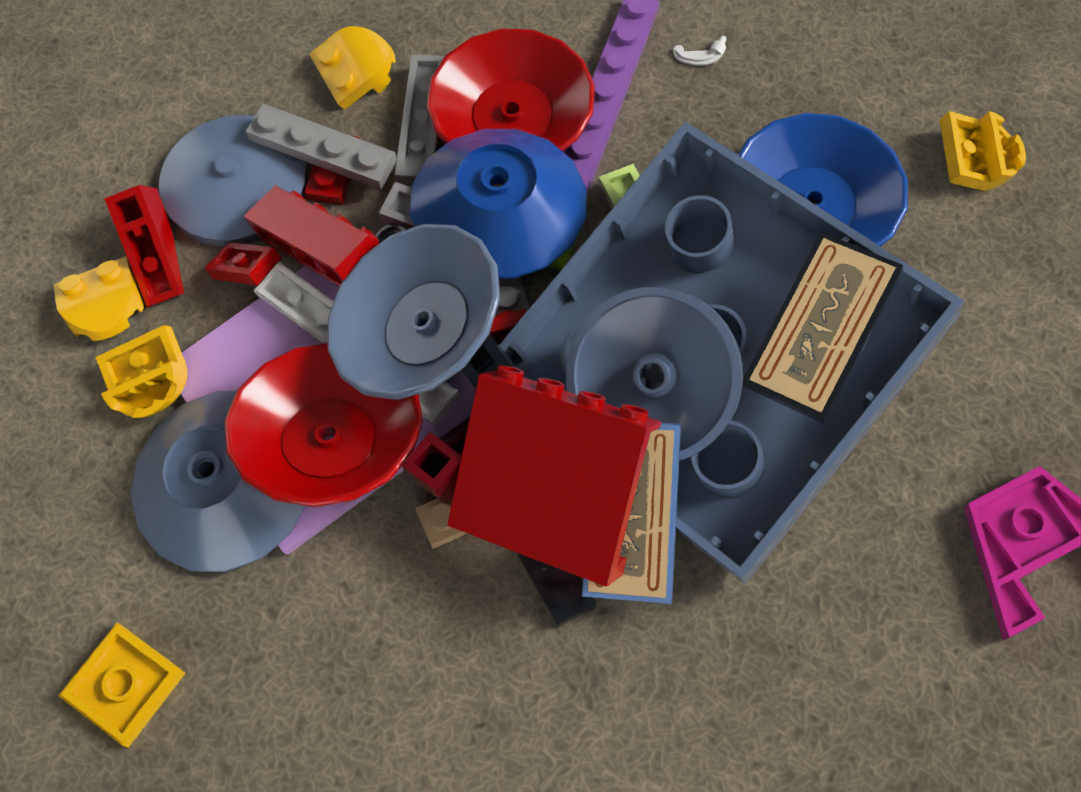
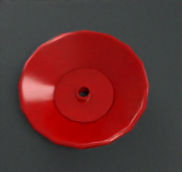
[426,28,595,151]
[224,343,423,507]

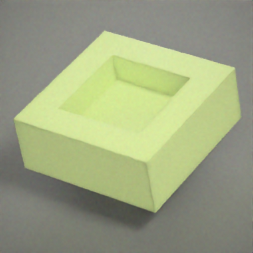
[599,164,640,209]

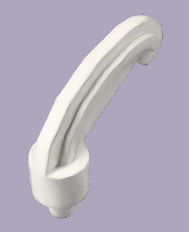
[673,36,726,66]

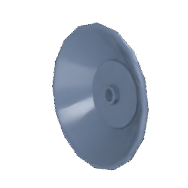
[328,224,500,400]
[131,391,305,572]

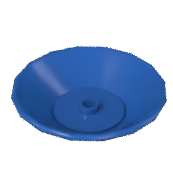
[738,113,908,247]
[409,129,586,279]

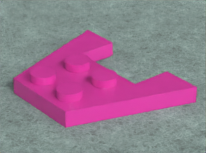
[963,466,1081,641]

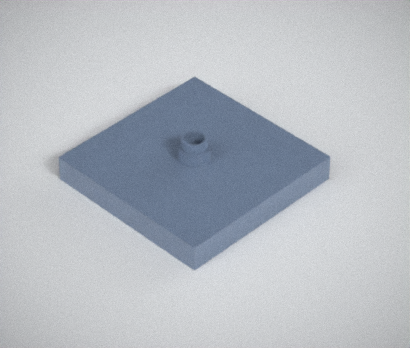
[499,121,964,585]

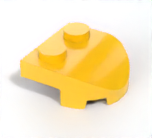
[309,26,396,109]
[939,111,1026,191]
[53,256,144,341]
[95,325,188,418]

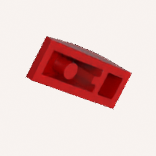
[104,185,184,307]

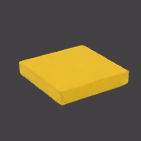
[58,622,186,748]

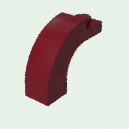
[401,421,469,501]

